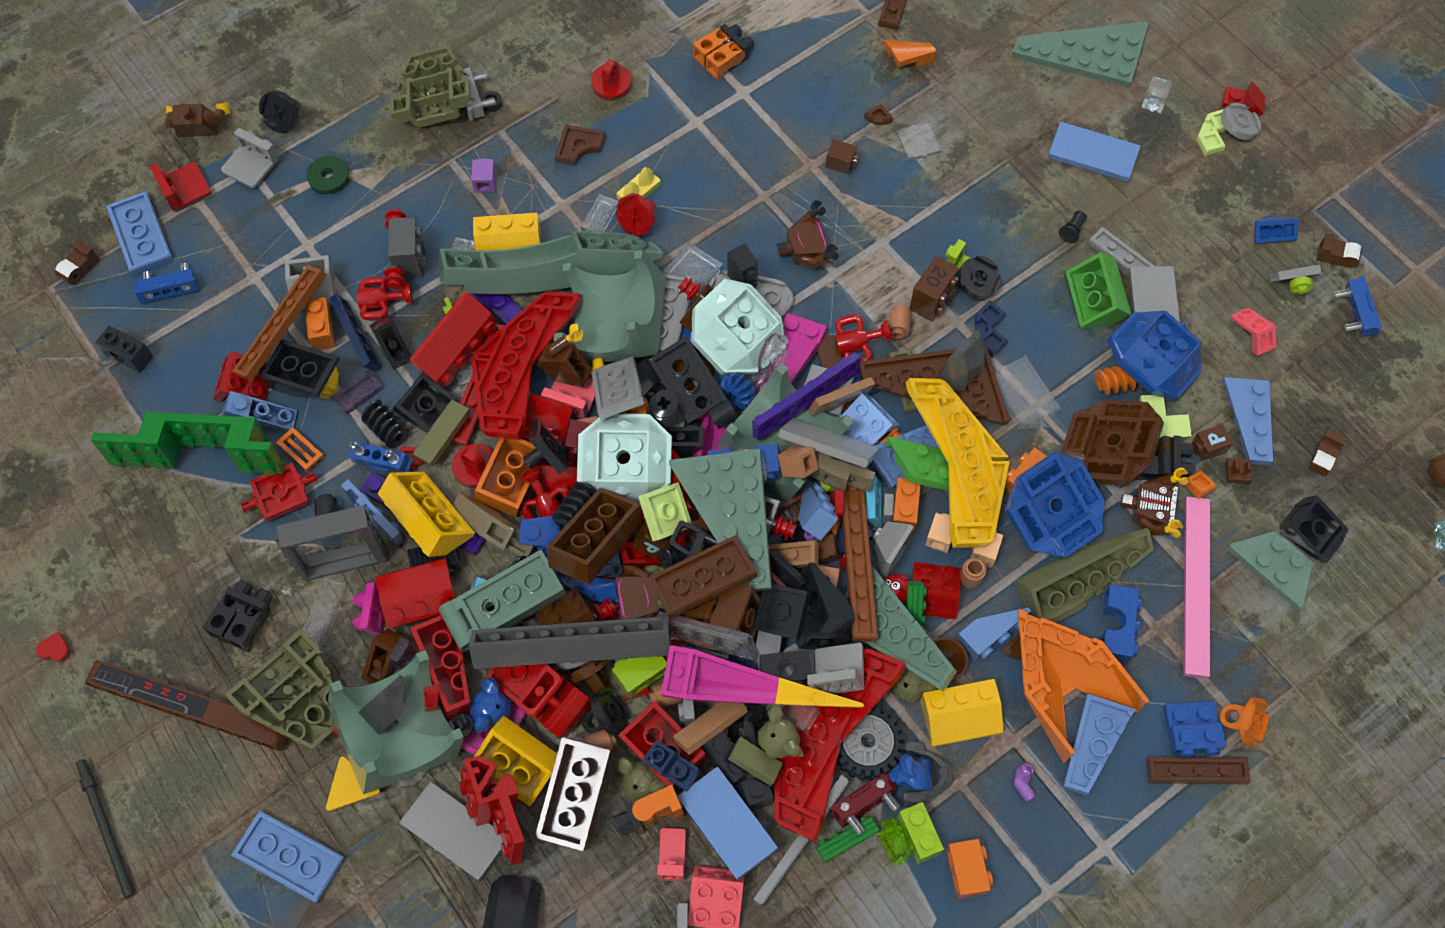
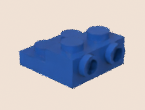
[1163,701,1226,757]

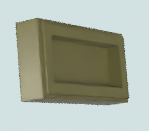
[728,737,782,786]

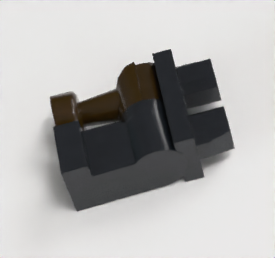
[1134,435,1193,480]

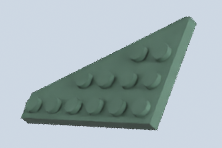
[1012,22,1149,88]
[669,449,772,591]

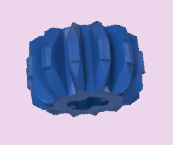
[719,372,756,412]

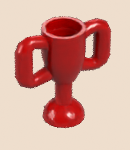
[357,276,413,321]
[835,314,893,361]
[519,466,570,520]

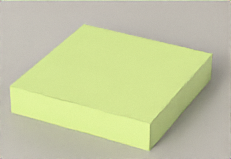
[638,482,692,541]

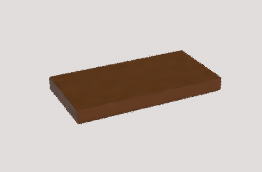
[648,535,758,619]

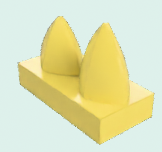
[616,167,661,200]

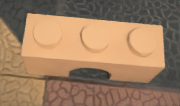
[925,513,1003,568]

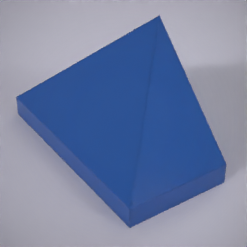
[1254,215,1299,243]

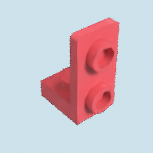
[1231,308,1277,356]
[657,828,686,881]

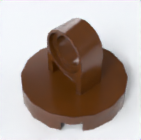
[565,660,611,693]

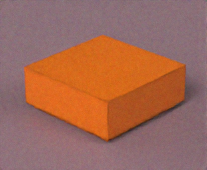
[1184,470,1217,499]

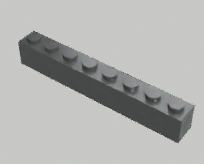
[469,616,671,669]

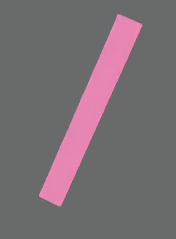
[1183,497,1210,679]

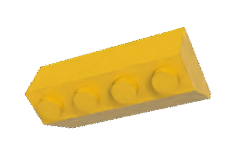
[378,472,475,557]

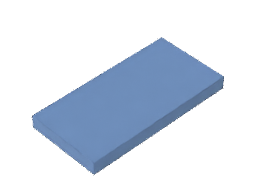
[1048,121,1141,182]
[106,191,173,275]
[677,767,778,881]
[231,810,345,904]

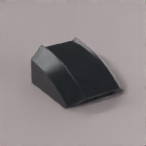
[392,372,459,433]
[1279,495,1348,563]
[483,875,542,928]

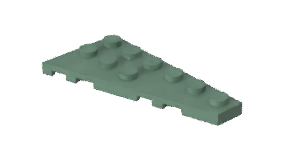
[844,564,957,692]

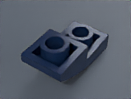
[642,740,700,792]

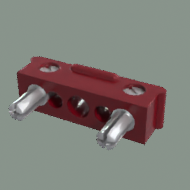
[831,773,900,835]

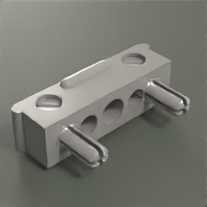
[462,67,496,121]

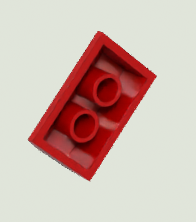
[376,558,457,629]
[618,701,707,787]

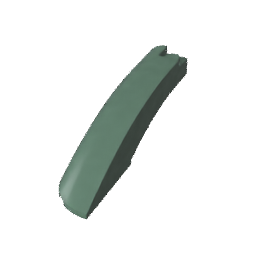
[439,230,664,294]

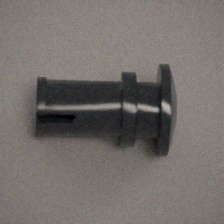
[1059,210,1087,243]
[658,544,693,569]

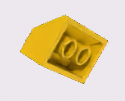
[473,213,541,250]
[920,679,1004,747]
[474,715,557,806]

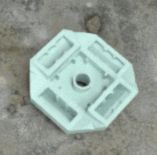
[691,279,786,375]
[577,414,672,506]

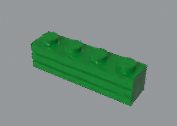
[906,581,926,627]
[816,816,879,864]

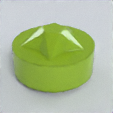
[1289,276,1313,294]

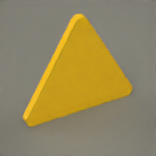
[326,757,380,811]

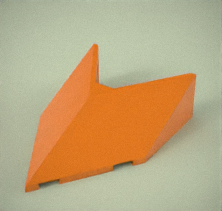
[1018,609,1150,764]

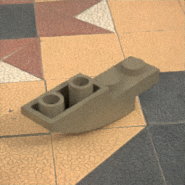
[786,441,875,492]
[452,491,535,557]

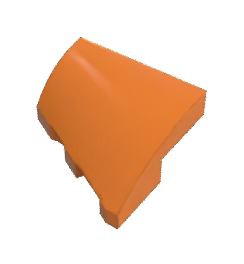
[883,39,936,67]

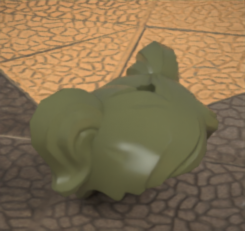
[891,669,936,703]
[758,704,803,759]
[618,757,667,801]

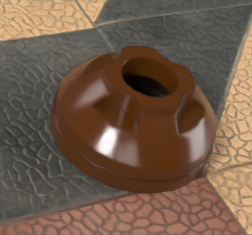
[933,638,968,682]

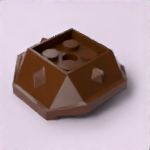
[1061,400,1164,486]

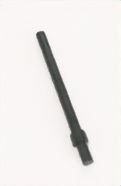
[76,759,135,899]

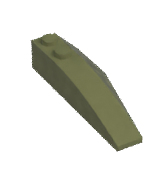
[1016,528,1154,623]

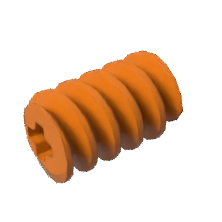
[1094,366,1143,396]

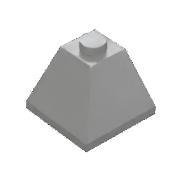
[873,521,914,579]

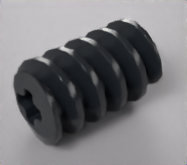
[649,390,678,427]
[361,399,410,448]
[552,482,596,530]

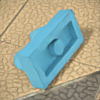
[864,476,882,527]

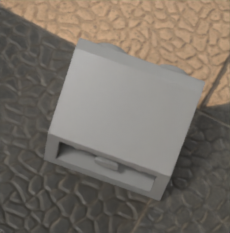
[285,255,336,310]

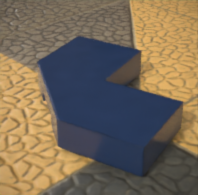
[974,300,1008,358]

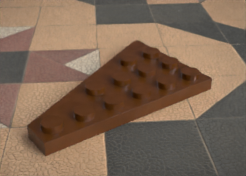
[859,345,1010,425]

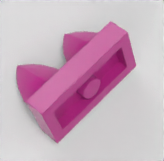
[352,582,384,636]

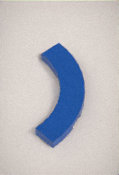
[537,546,619,605]

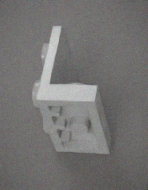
[807,643,864,694]

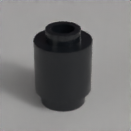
[314,494,338,517]

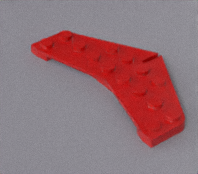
[471,292,582,440]
[774,649,907,843]

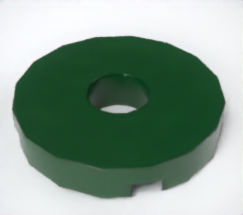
[306,156,349,194]

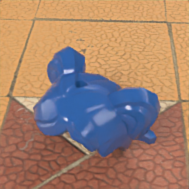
[470,677,512,734]
[888,754,932,792]

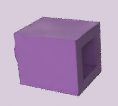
[471,158,496,193]

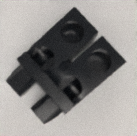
[202,579,273,653]

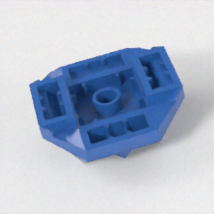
[1107,310,1201,401]
[1005,452,1104,558]

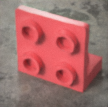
[541,378,595,419]
[688,865,745,928]

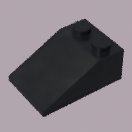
[260,339,340,397]

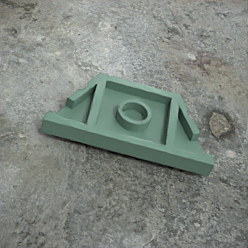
[1227,531,1313,611]

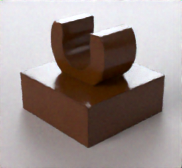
[1225,458,1252,484]

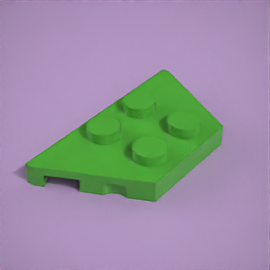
[886,436,949,491]

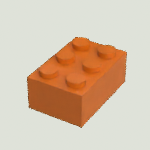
[474,438,541,517]

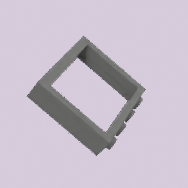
[274,505,388,582]

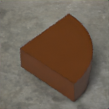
[864,104,893,125]
[1000,634,1021,660]

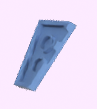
[341,480,404,547]

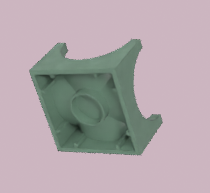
[554,250,666,364]
[716,363,854,501]
[328,650,463,795]

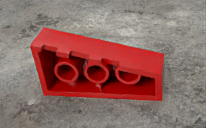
[410,615,470,722]

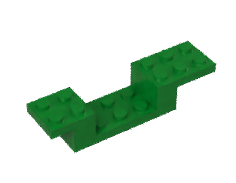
[91,412,285,475]

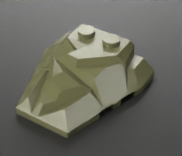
[390,45,471,128]
[224,629,336,750]

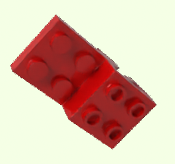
[486,664,591,739]
[459,756,524,866]

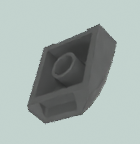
[939,330,985,391]

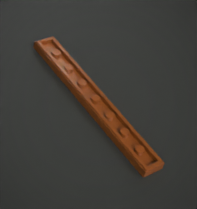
[842,485,878,642]

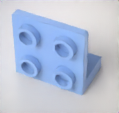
[841,393,901,446]

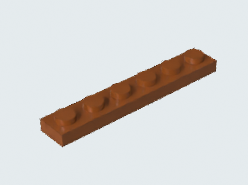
[232,265,326,381]

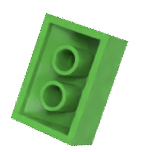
[1065,252,1131,329]

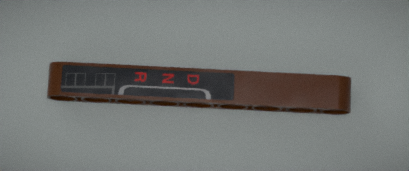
[84,660,287,751]

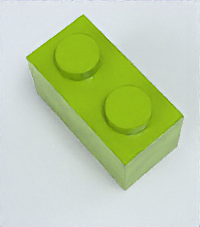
[612,656,667,699]
[897,802,944,864]

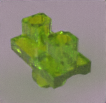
[877,818,915,865]

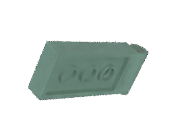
[439,550,567,652]

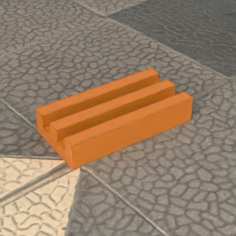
[276,427,325,473]

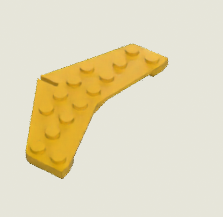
[905,378,1010,548]

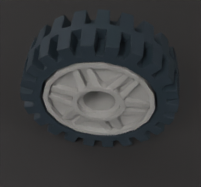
[836,706,905,781]

